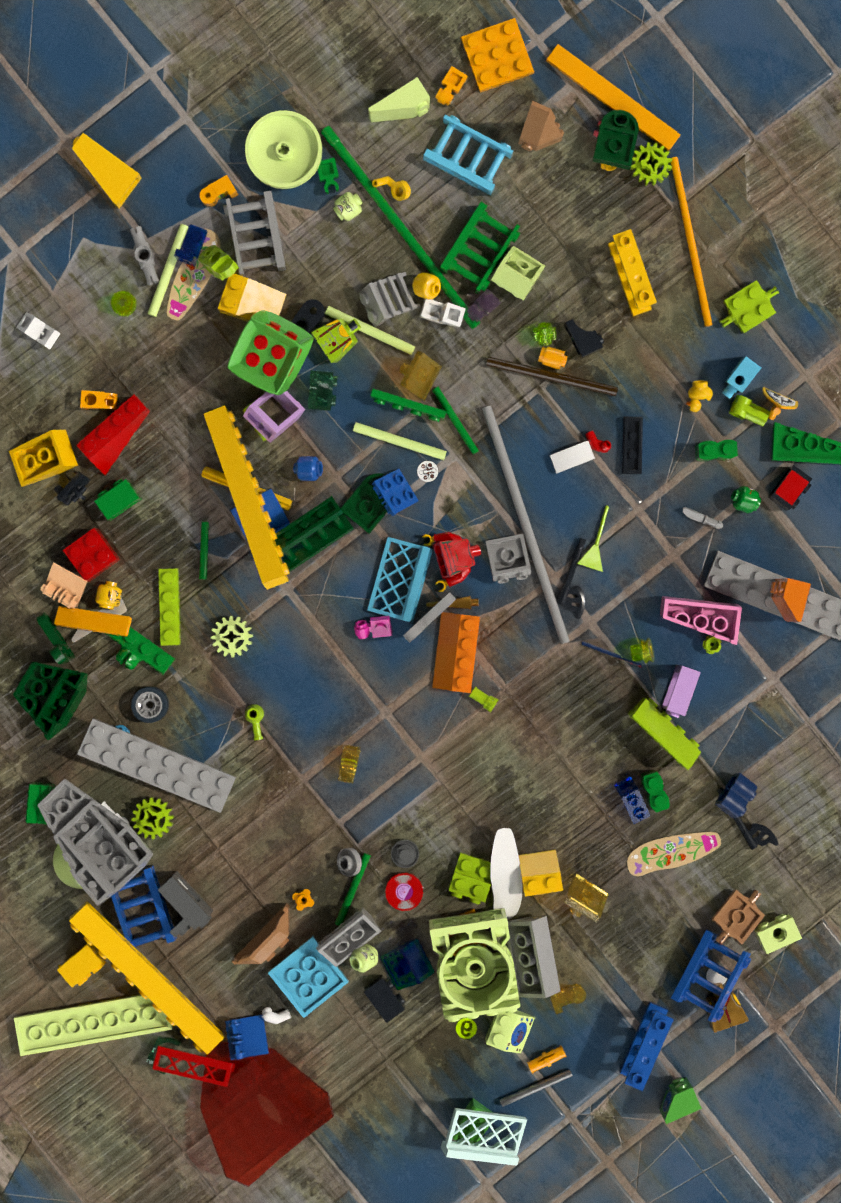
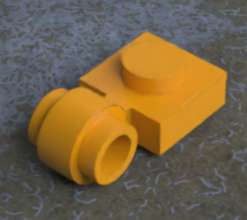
[435,66,468,106]

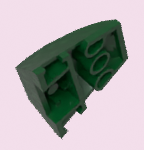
[13,662,88,740]

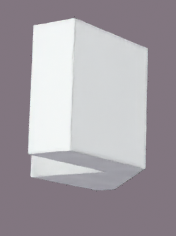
[419,299,466,327]
[16,312,60,349]

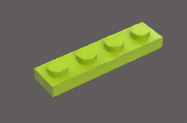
[159,568,181,646]

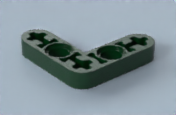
[36,612,75,664]

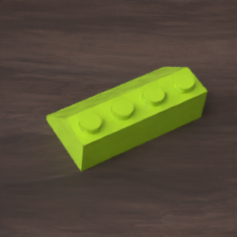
[628,697,701,770]

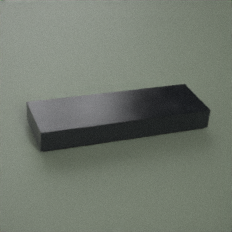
[622,416,643,475]

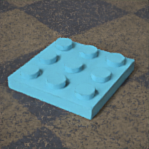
[268,936,349,1018]

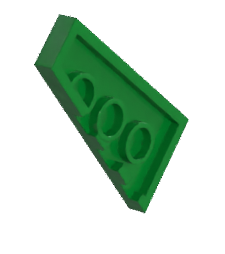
[771,422,841,465]

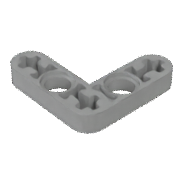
[403,592,456,643]

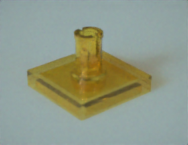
[400,350,442,401]
[564,874,609,923]

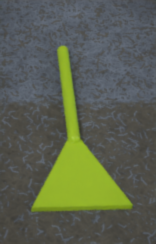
[577,506,609,572]

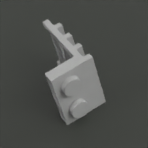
[359,272,421,327]

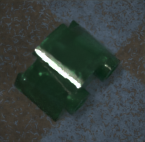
[308,370,338,411]

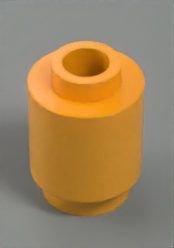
[538,346,568,370]

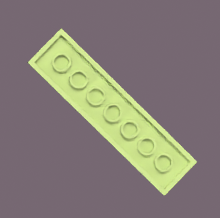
[14,995,173,1056]

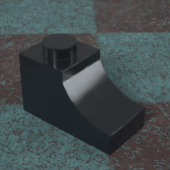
[564,319,604,360]

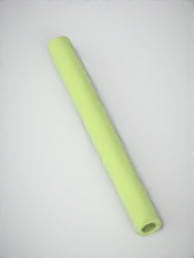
[147,224,189,317]
[325,306,415,355]
[353,422,447,460]

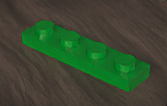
[371,389,446,422]

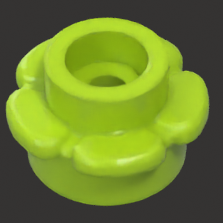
[702,635,721,654]

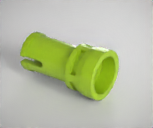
[469,687,498,713]

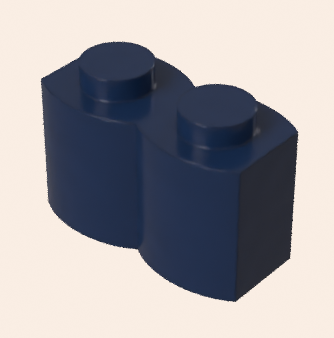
[715,773,758,818]

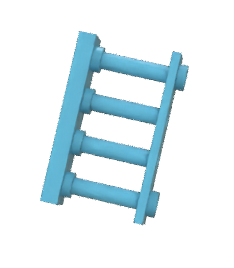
[423,115,513,196]

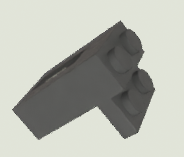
[158,871,213,937]

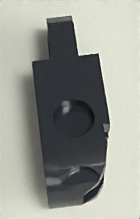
[291,299,325,335]

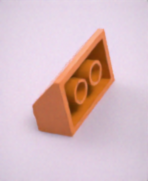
[770,578,811,622]

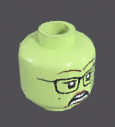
[333,192,363,221]
[350,944,378,973]

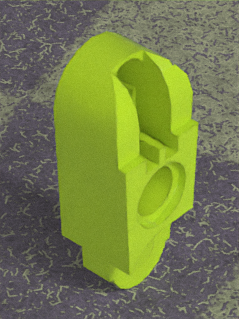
[198,245,239,281]

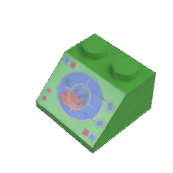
[659,1077,702,1124]

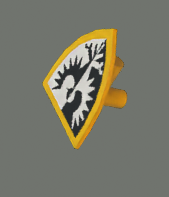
[762,387,798,420]

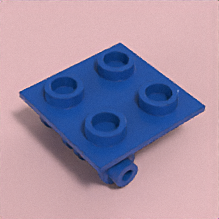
[372,469,419,516]
[225,1015,269,1060]

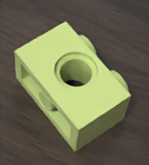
[754,914,802,954]

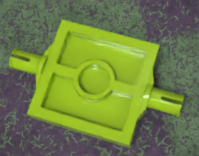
[720,280,779,334]

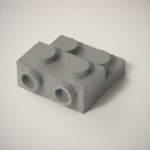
[486,534,531,583]

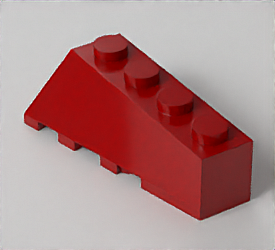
[76,394,150,476]

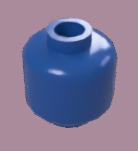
[293,456,323,481]

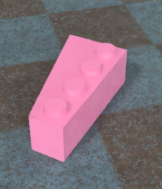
[660,596,742,645]

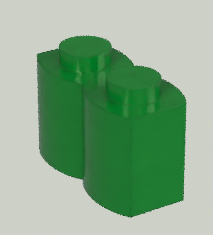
[695,440,738,462]
[641,770,670,813]

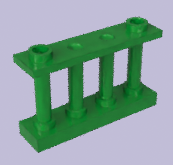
[440,202,521,294]

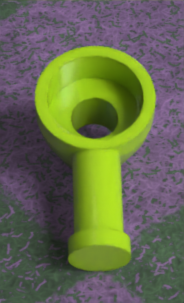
[245,704,264,741]

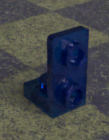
[174,224,208,267]
[614,777,650,824]

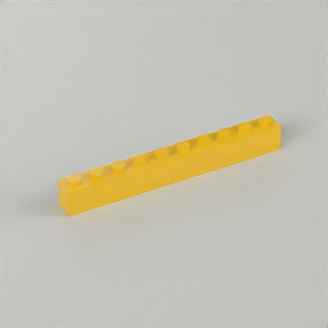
[204,405,290,590]
[69,901,224,1055]

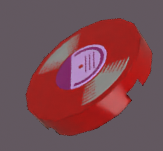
[385,872,423,911]

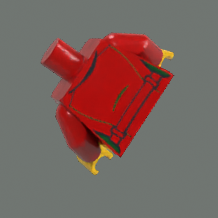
[422,532,481,592]

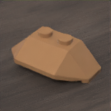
[232,903,290,965]

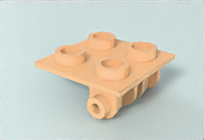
[40,562,87,609]

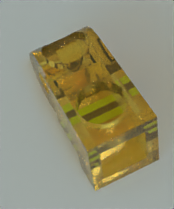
[338,744,361,784]
[550,984,586,1014]

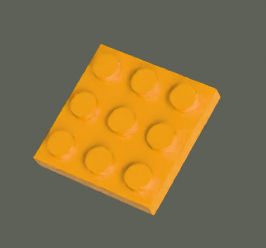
[461,18,534,93]

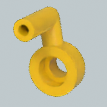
[372,176,411,201]

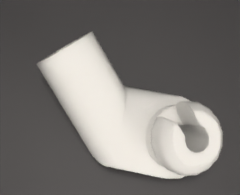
[262,1007,291,1024]

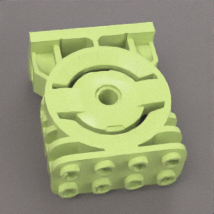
[429,908,520,1022]

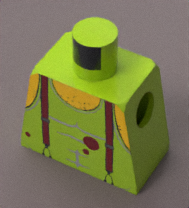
[311,319,361,363]

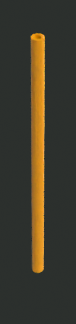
[671,157,712,327]

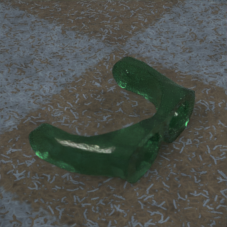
[146,1036,181,1074]

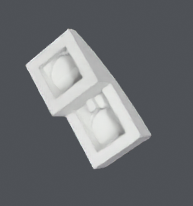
[550,441,595,473]

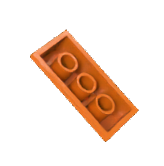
[432,612,480,693]

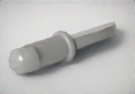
[683,507,723,529]

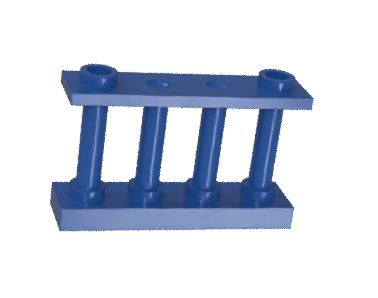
[111,865,177,949]
[671,930,751,1022]
[619,1001,674,1091]

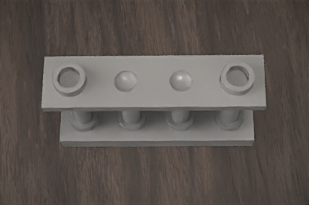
[223,191,286,277]

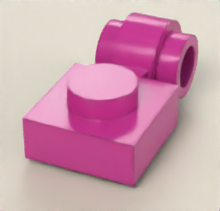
[354,616,392,639]

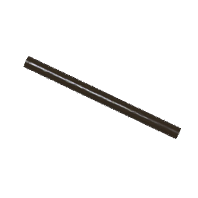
[486,356,618,396]

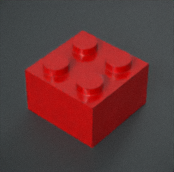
[63,528,121,582]

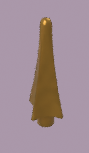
[426,596,479,609]

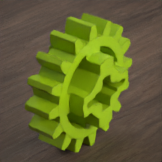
[630,142,672,186]
[131,797,174,839]

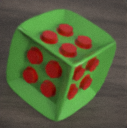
[228,310,314,395]

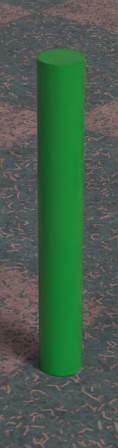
[199,522,209,580]

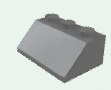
[316,908,381,967]

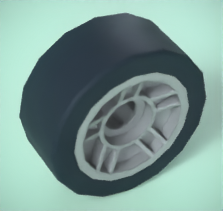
[131,686,169,723]

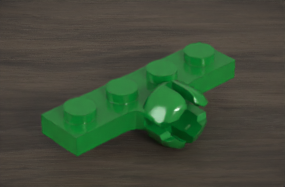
[104,627,175,675]

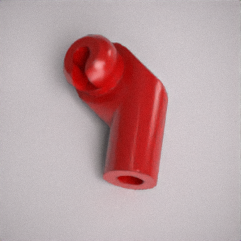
[585,431,611,453]

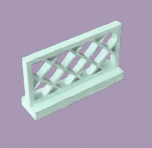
[441,1108,527,1166]

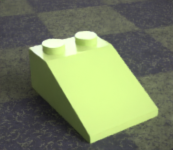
[368,77,430,122]

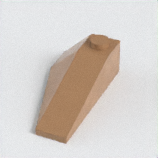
[519,101,564,151]

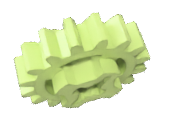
[211,616,253,657]

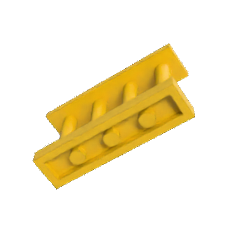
[608,229,657,317]

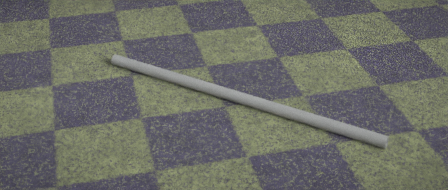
[482,406,570,644]

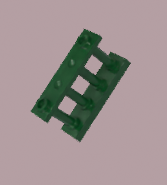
[275,496,354,572]

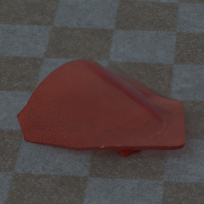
[200,1041,334,1187]

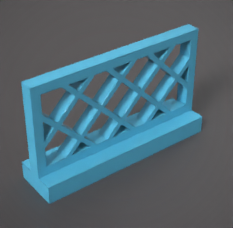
[367,537,433,623]

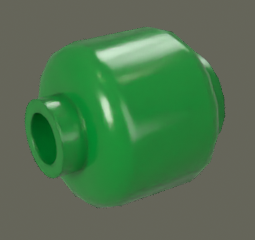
[731,486,761,514]

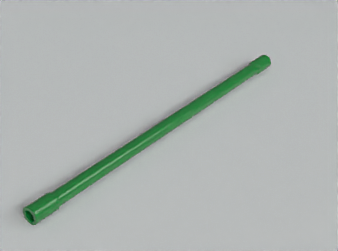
[321,125,481,330]

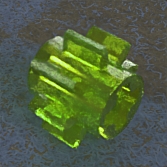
[533,322,556,346]

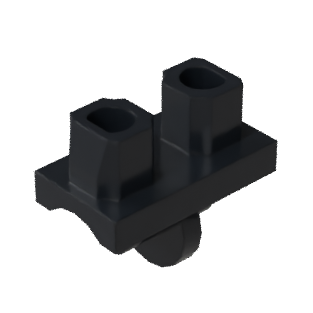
[54,469,90,506]

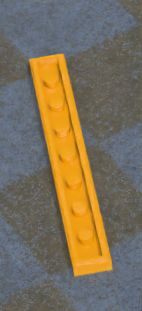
[546,44,681,151]

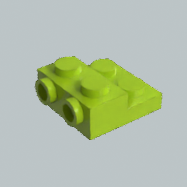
[448,852,491,905]

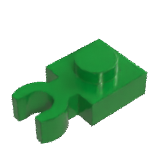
[318,158,339,194]

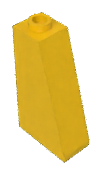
[72,133,142,209]

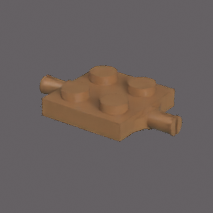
[711,890,765,945]

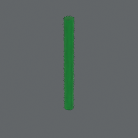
[432,386,479,455]
[335,853,371,926]

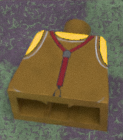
[706,983,749,1033]

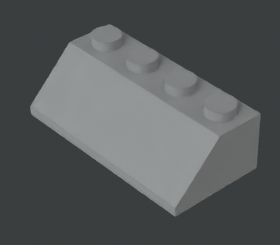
[507,916,561,998]

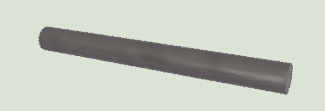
[500,1069,573,1107]

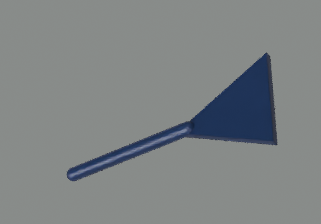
[581,641,643,668]

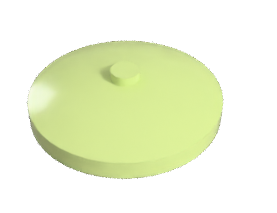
[245,110,322,189]

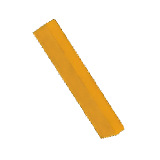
[54,606,132,637]

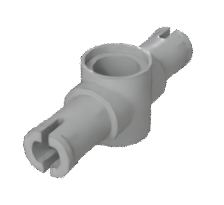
[130,226,159,285]

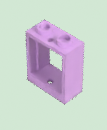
[243,391,305,443]
[661,665,701,718]

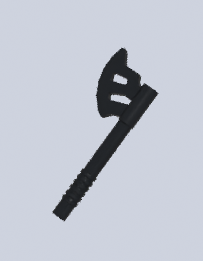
[557,538,586,619]
[716,787,779,850]

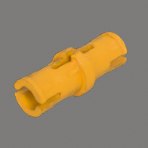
[527,1046,567,1074]

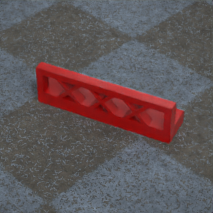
[152,1046,235,1087]

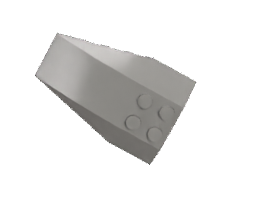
[38,779,153,906]

